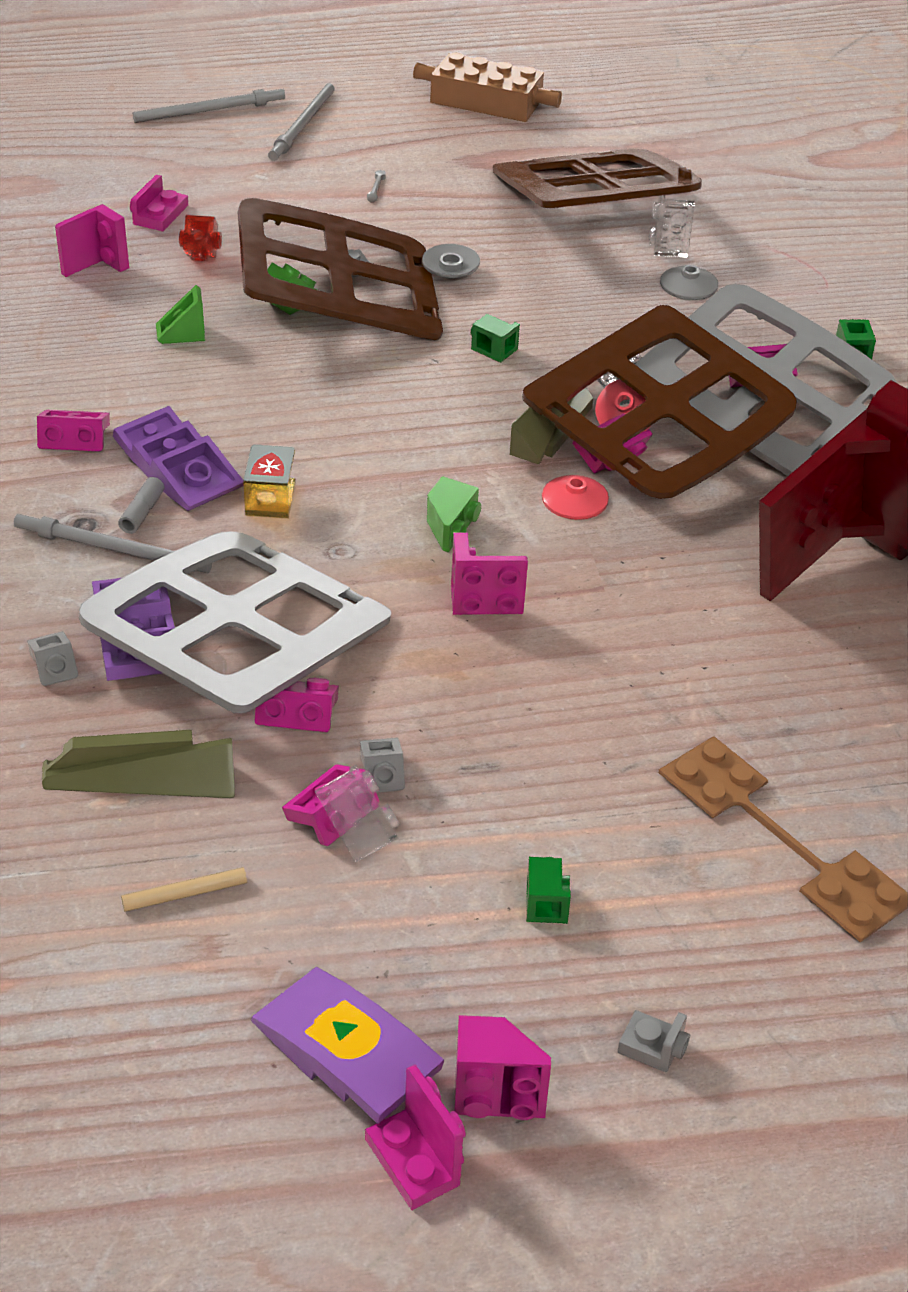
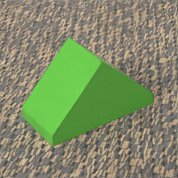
[156,285,205,344]

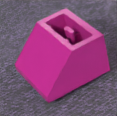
[454,1015,551,1120]

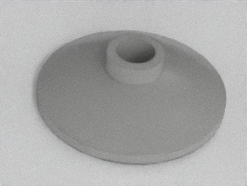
[422,244,480,279]
[660,265,718,300]

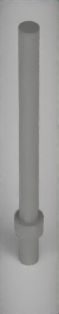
[268,83,335,161]
[132,89,285,123]
[14,514,212,573]

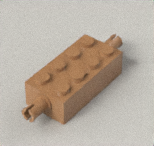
[413,52,562,122]

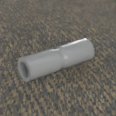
[118,477,164,534]

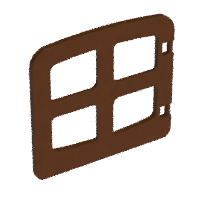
[493,149,702,208]
[238,198,443,340]
[522,305,797,499]

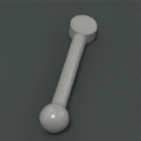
[367,170,386,202]

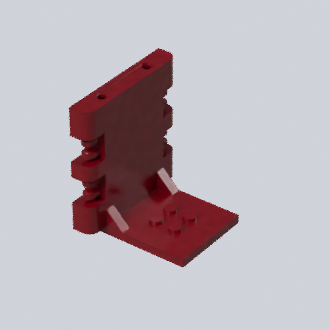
[759,380,908,602]

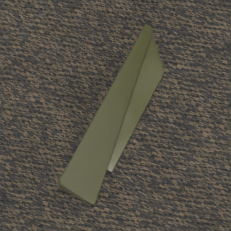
[510,387,593,464]
[42,729,235,798]

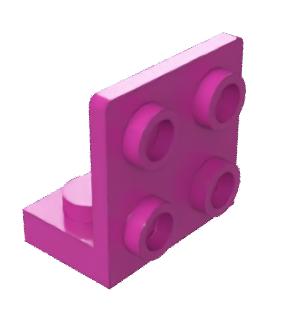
[55,204,129,277]
[451,533,528,615]
[365,1064,466,1211]

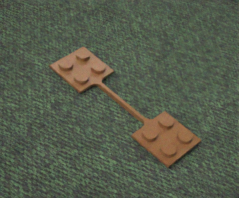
[658,736,908,942]

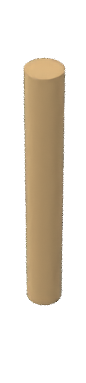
[121,867,247,912]

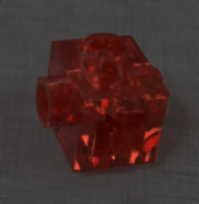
[179,215,222,261]

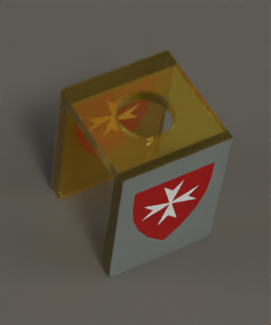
[243,444,296,519]

